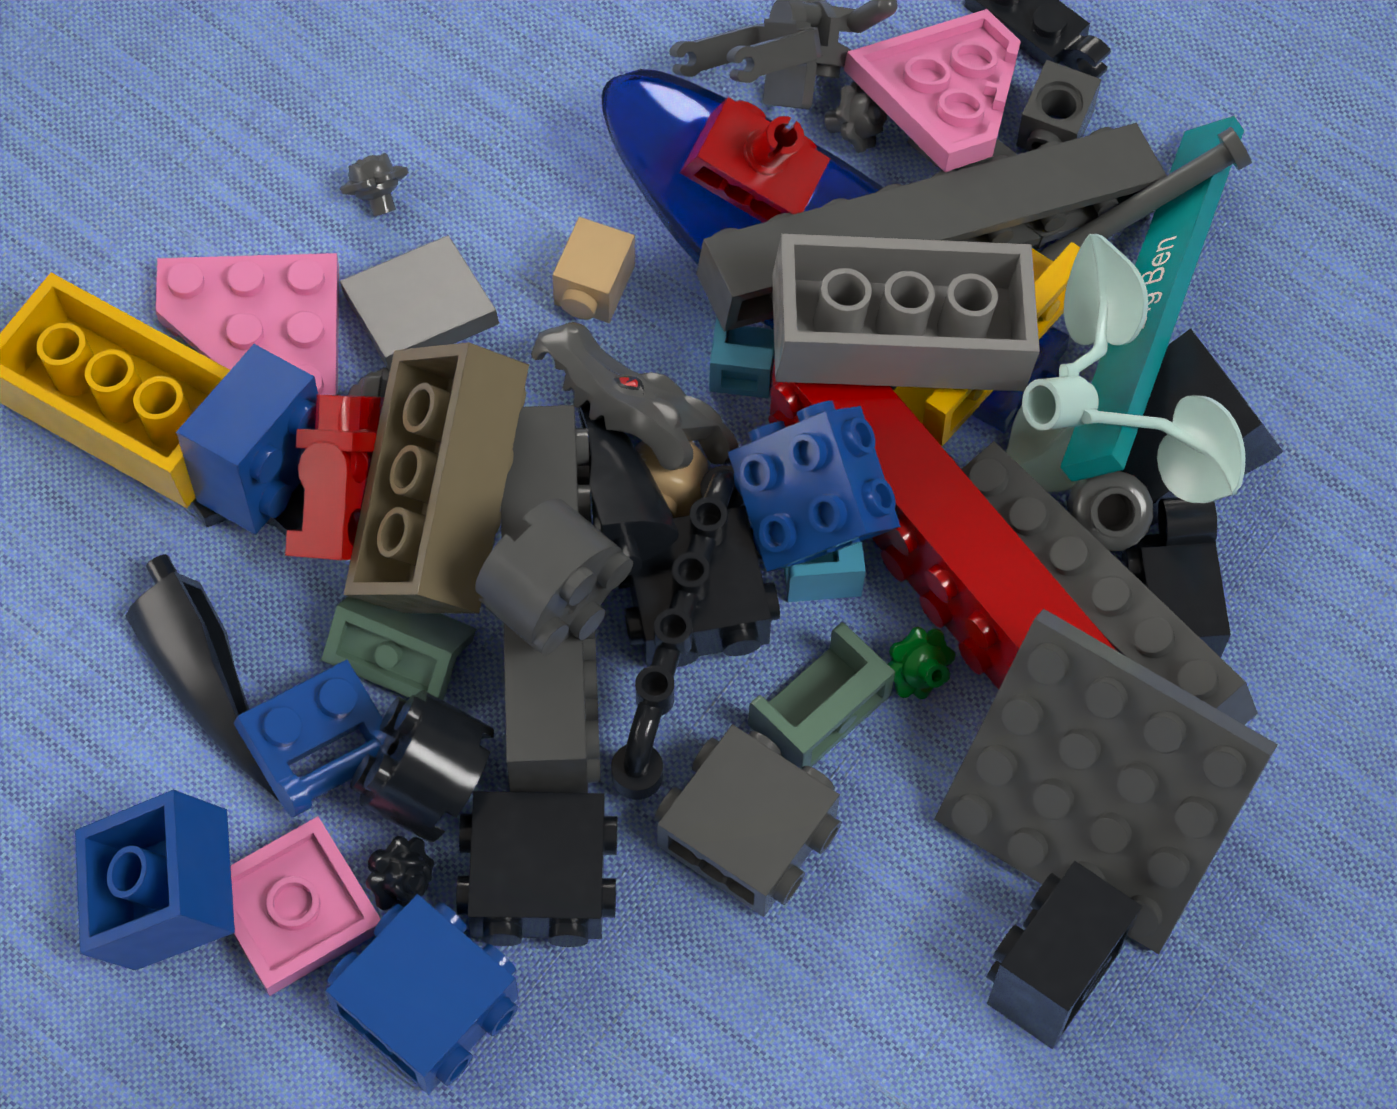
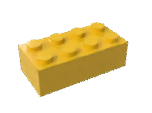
[0,272,230,509]

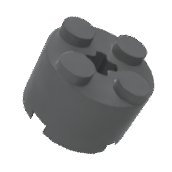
[475,498,633,656]

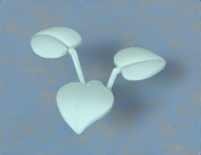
[1006,234,1245,503]

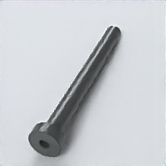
[1039,127,1252,261]

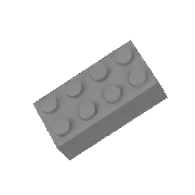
[772,233,1040,391]

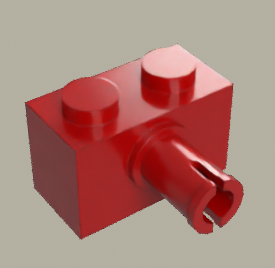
[680,97,831,223]

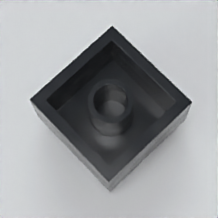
[986,861,1142,1049]

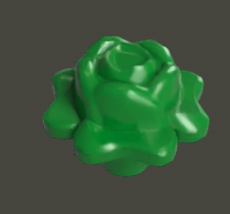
[888,626,956,699]

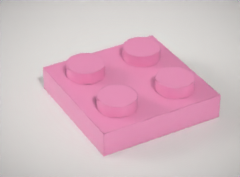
[231,816,381,996]

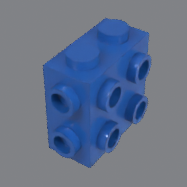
[728,400,901,572]
[325,894,518,1095]

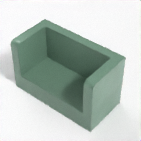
[748,622,895,769]

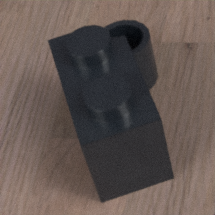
[1122,497,1231,658]

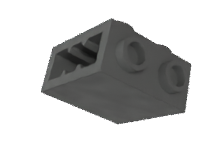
[654,724,842,917]

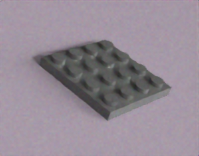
[934,609,1278,954]

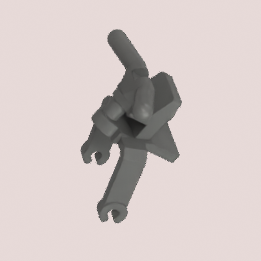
[669,0,898,109]

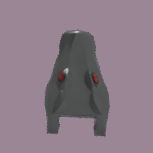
[531,322,739,470]

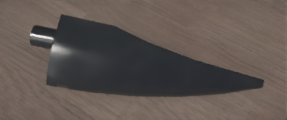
[572,389,679,576]
[125,554,280,802]

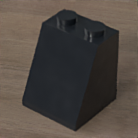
[1121,328,1283,525]

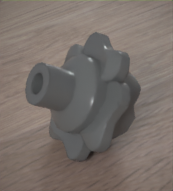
[824,81,887,153]
[340,153,409,216]

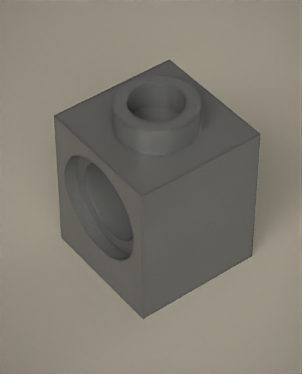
[1016,60,1101,151]

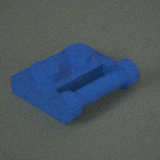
[233,659,387,817]

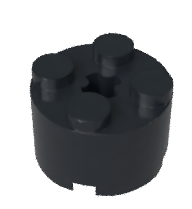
[350,690,494,842]

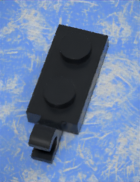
[964,0,1111,78]

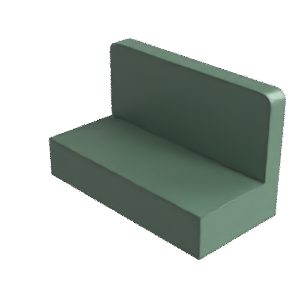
[321,597,476,700]

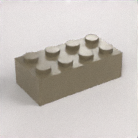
[343,342,529,614]

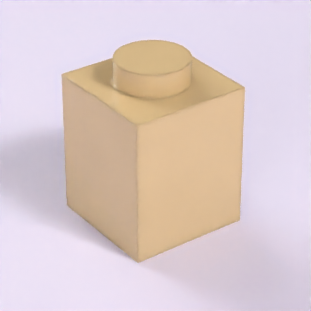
[552,217,635,323]

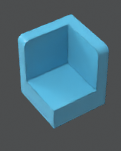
[709,316,775,398]
[784,542,866,602]

